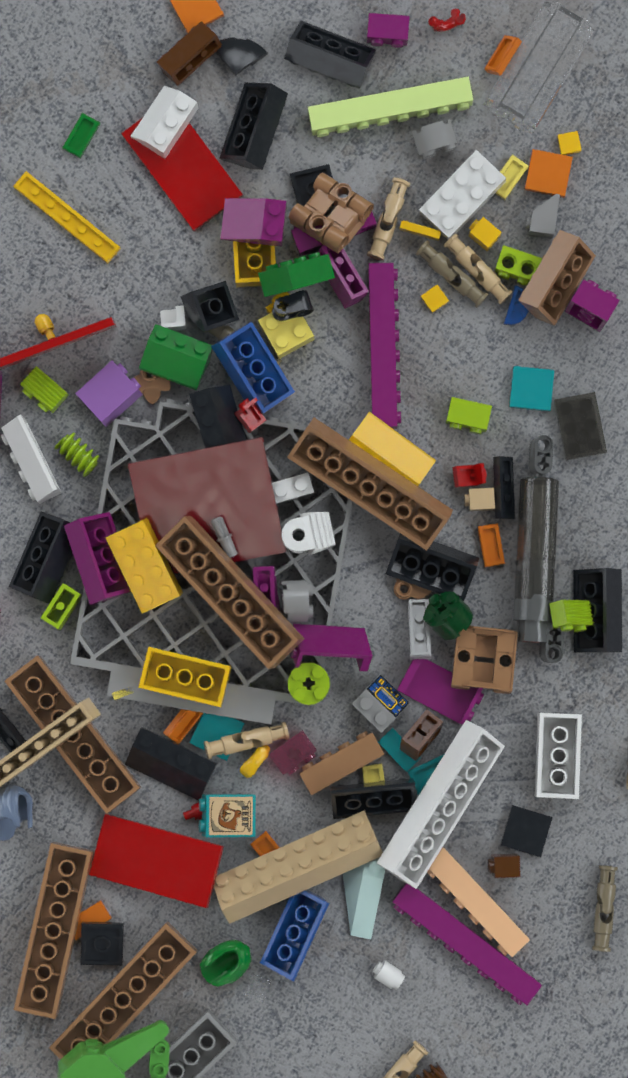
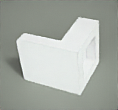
[160,305,186,330]

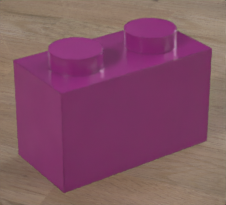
[367,13,410,48]

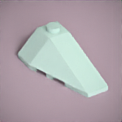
[343,857,385,939]

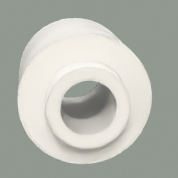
[373,960,405,990]

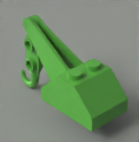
[57,1020,170,1078]

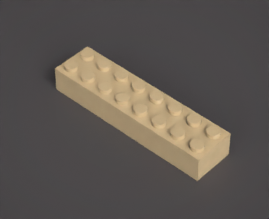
[214,810,383,924]

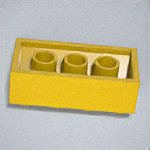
[348,412,436,486]

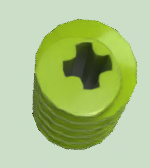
[54,432,99,477]

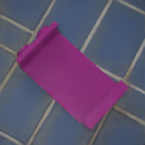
[290,623,373,672]
[397,659,484,725]

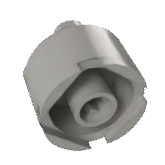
[412,119,458,160]
[279,580,313,623]

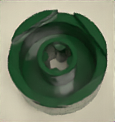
[423,591,473,640]

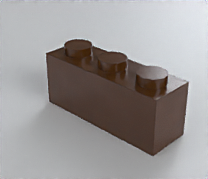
[157,21,222,86]

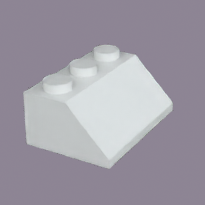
[131,86,199,159]

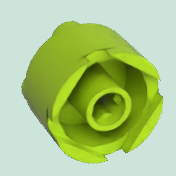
[288,663,330,705]

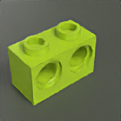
[494,245,542,286]

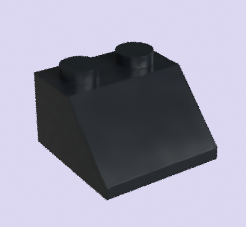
[180,281,239,332]

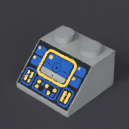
[352,674,410,733]

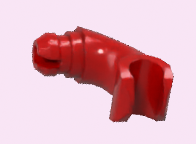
[428,8,466,32]

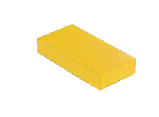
[400,220,441,241]

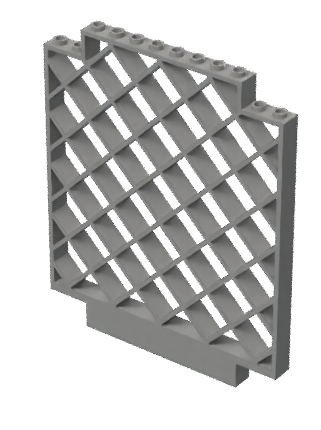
[70,399,352,725]

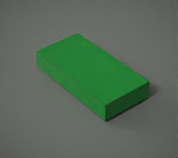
[62,113,100,159]

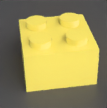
[258,307,314,359]

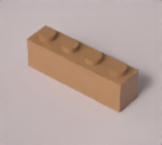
[299,731,384,796]

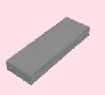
[408,599,431,659]

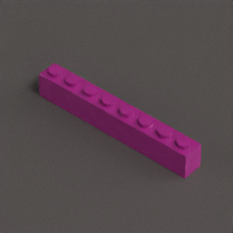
[368,263,401,429]
[392,883,542,1005]

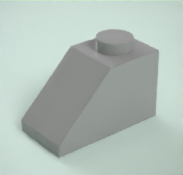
[525,194,560,239]

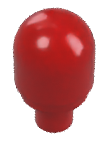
[183,802,202,820]

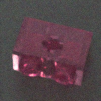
[269,730,317,776]

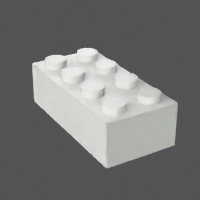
[419,150,506,240]
[534,713,582,799]

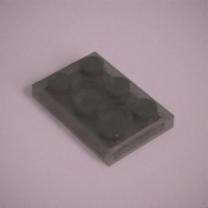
[554,392,607,461]

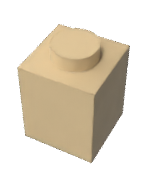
[464,488,495,511]

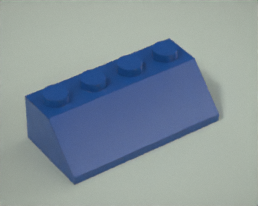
[211,321,295,414]
[260,890,329,981]

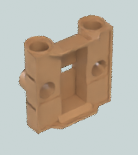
[289,173,374,254]
[451,626,518,694]

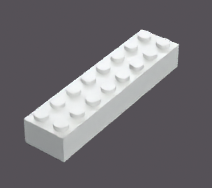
[377,720,505,889]

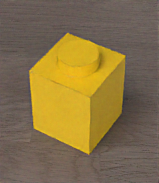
[469,217,502,251]

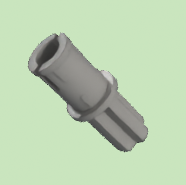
[211,516,238,557]

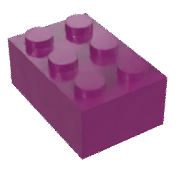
[565,279,620,332]

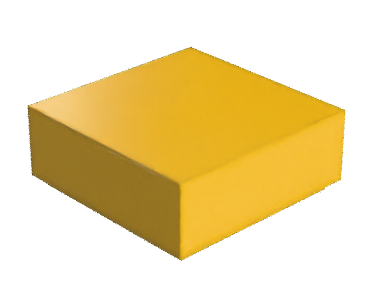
[557,131,582,155]
[420,284,449,313]

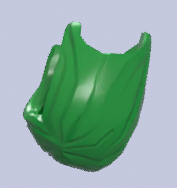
[200,940,252,987]

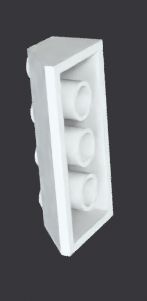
[1,414,62,504]

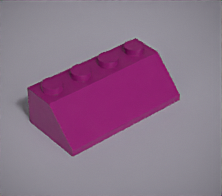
[64,512,131,605]

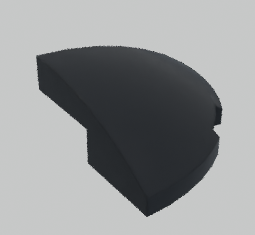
[216,37,268,76]

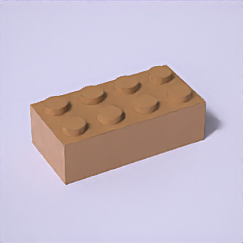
[518,230,596,326]

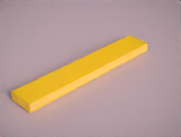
[13,171,121,264]

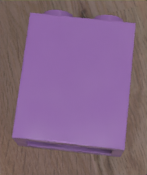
[75,361,143,427]

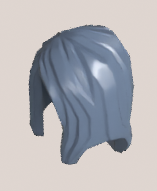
[0,784,33,841]

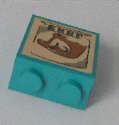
[199,794,256,837]

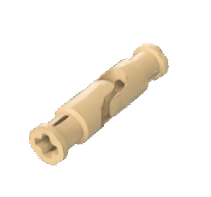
[367,177,410,261]
[443,233,513,305]
[204,722,289,760]
[383,1041,429,1078]

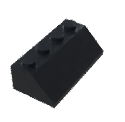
[284,21,377,88]
[219,83,288,170]
[189,385,246,448]
[9,511,72,604]
[385,533,479,601]
[573,568,622,653]
[125,727,218,801]
[330,778,416,819]

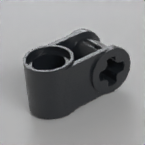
[272,290,314,321]

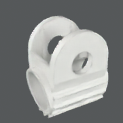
[282,512,336,555]

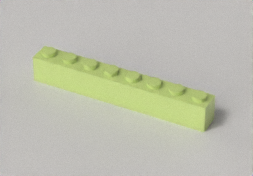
[308,77,473,137]

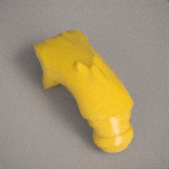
[239,745,270,778]

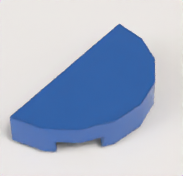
[503,285,529,325]

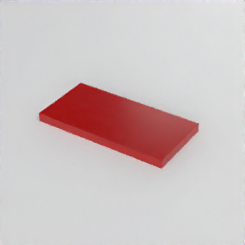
[121,118,243,232]
[0,317,117,369]
[89,814,224,908]

